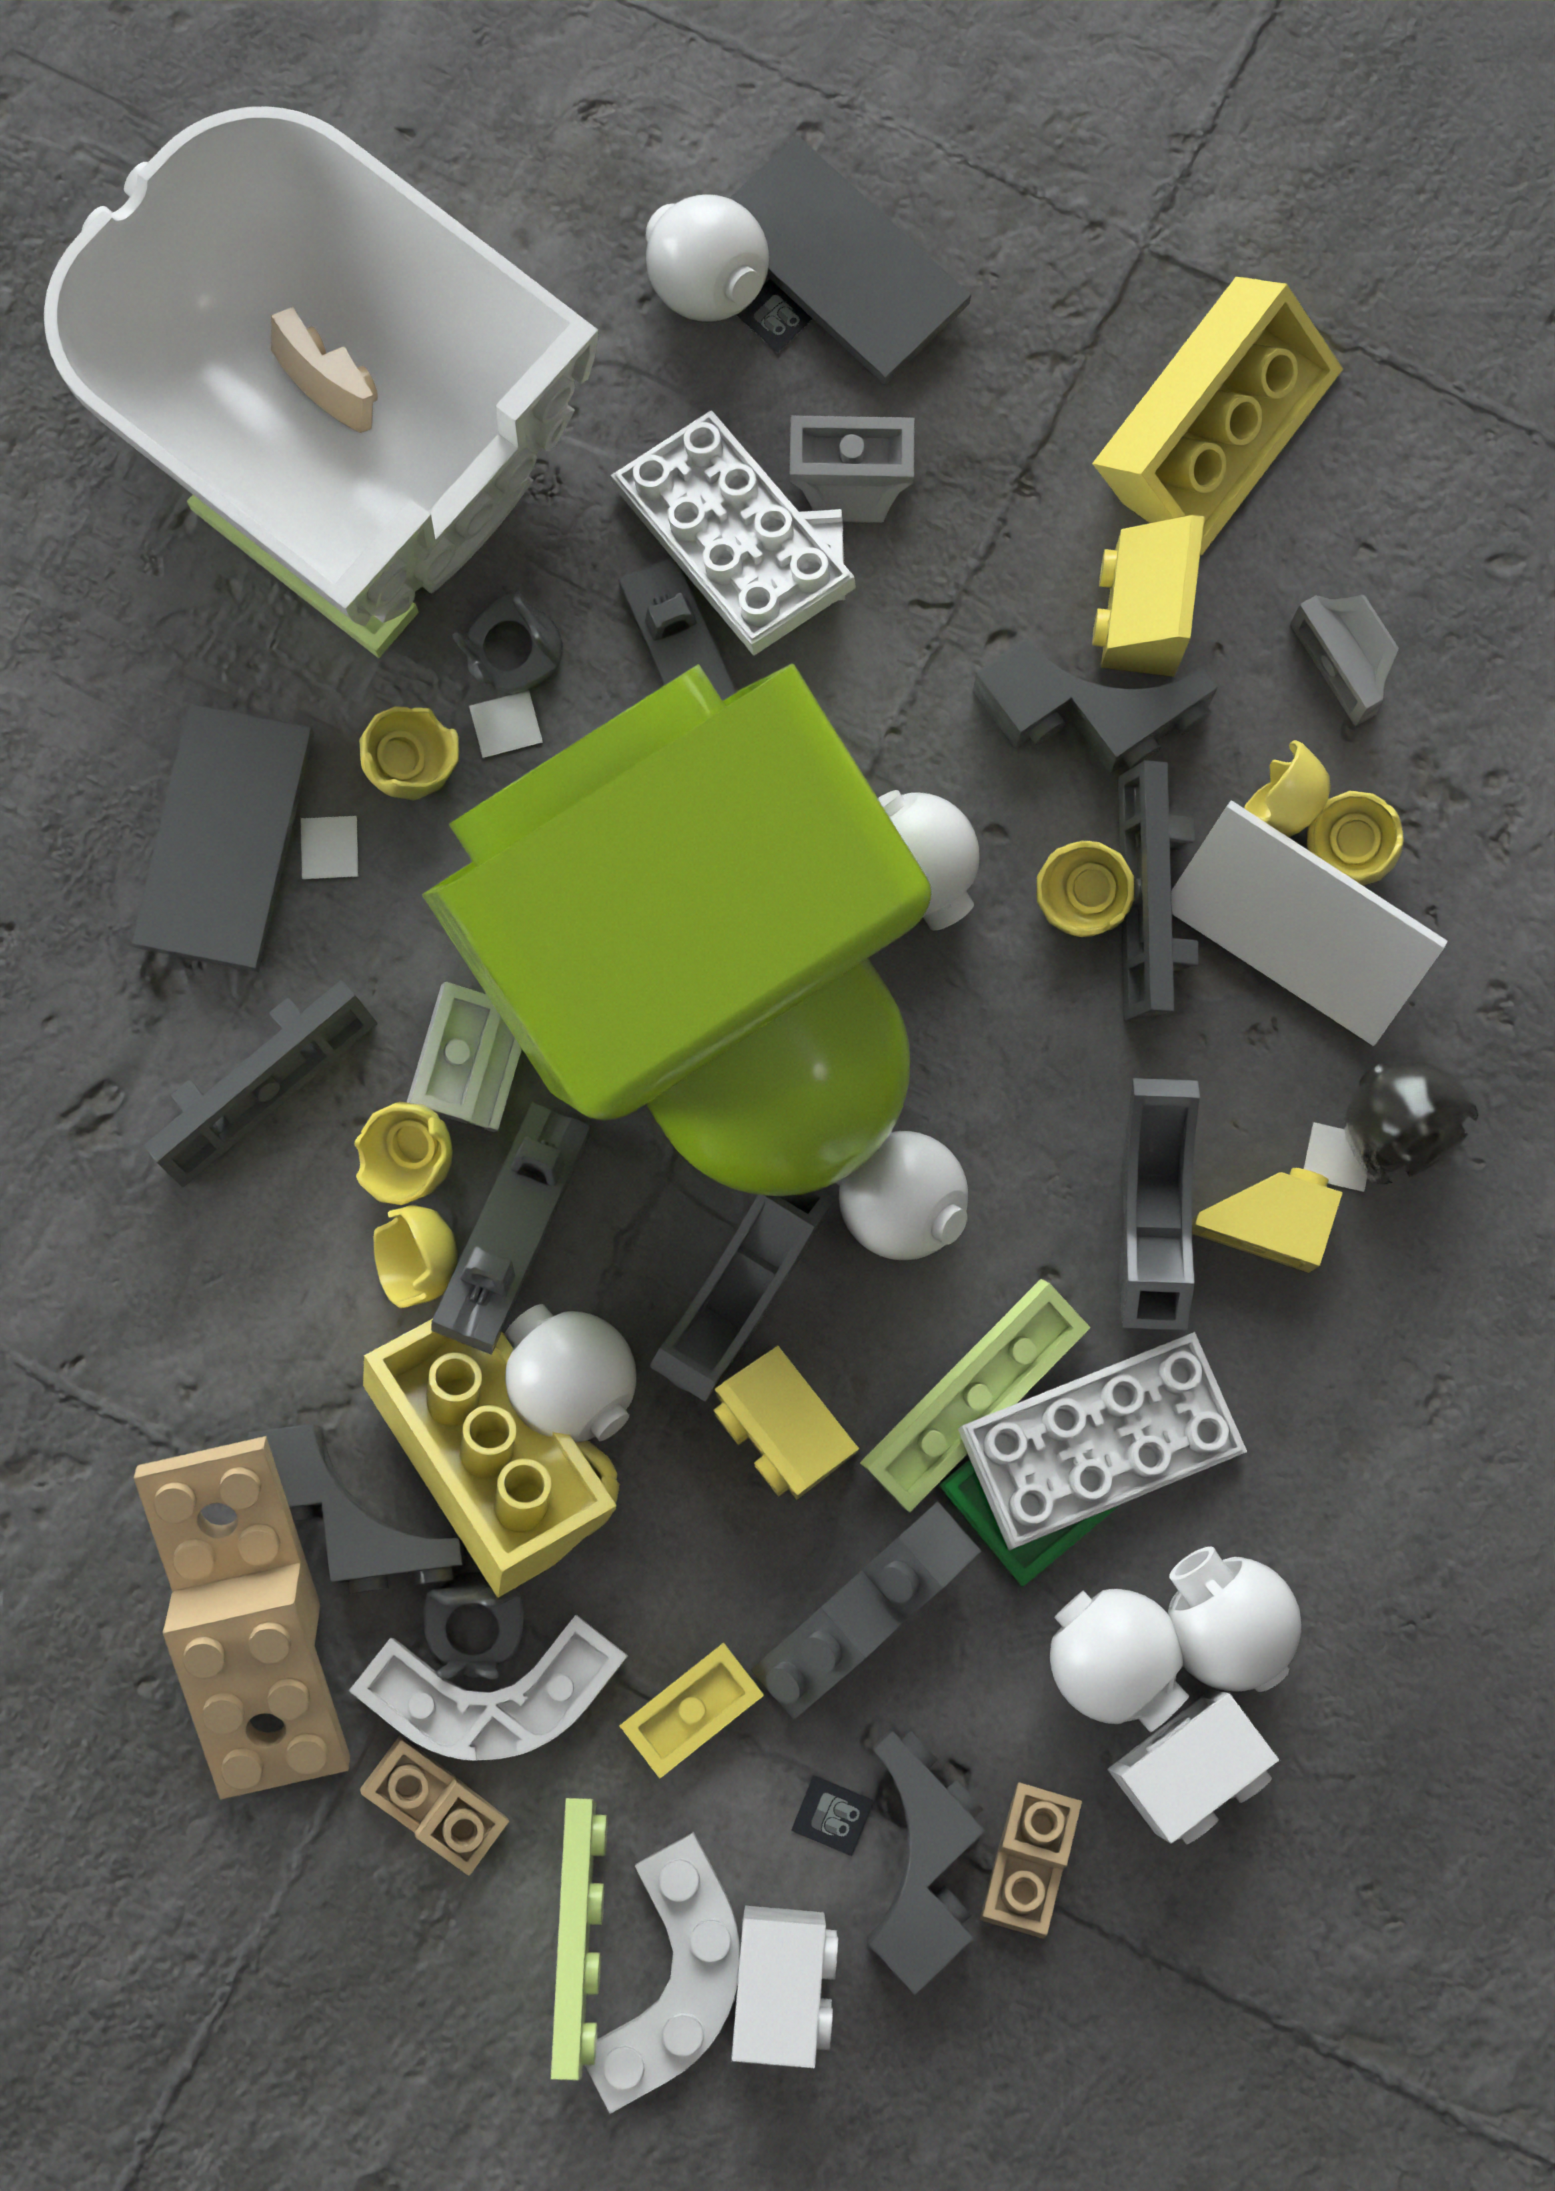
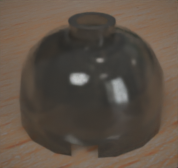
[1344,1062,1479,1185]

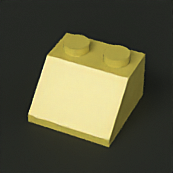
[1092,515,1204,677]

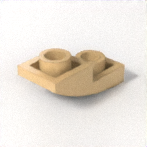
[271,307,378,433]
[360,1735,509,1876]
[980,1782,1082,1939]

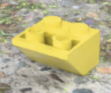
[713,1346,859,1500]

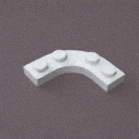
[349,1615,628,1761]
[585,1832,740,2114]

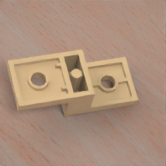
[134,1436,350,1800]

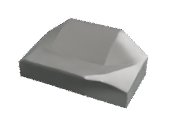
[790,416,914,523]
[1290,595,1399,727]

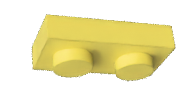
[619,1643,764,1778]

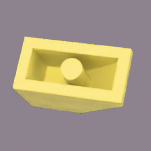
[1192,1168,1343,1273]

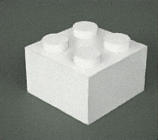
[1107,1690,1279,1844]
[732,1906,838,2068]

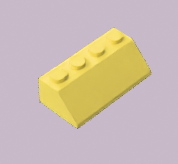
[1092,277,1343,556]
[363,1319,617,1598]

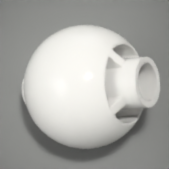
[646,194,769,322]
[878,790,979,930]
[836,1131,968,1260]
[504,1304,636,1442]
[1168,1547,1301,1692]
[1050,1589,1189,1732]

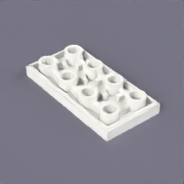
[611,410,856,656]
[1171,800,1447,1046]
[958,1332,1247,1550]

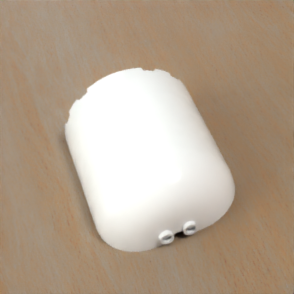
[44,106,598,626]

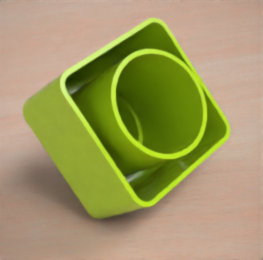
[422,664,931,1196]

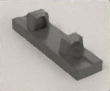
[618,557,736,701]
[1118,760,1199,1023]
[143,979,378,1188]
[431,1102,591,1355]

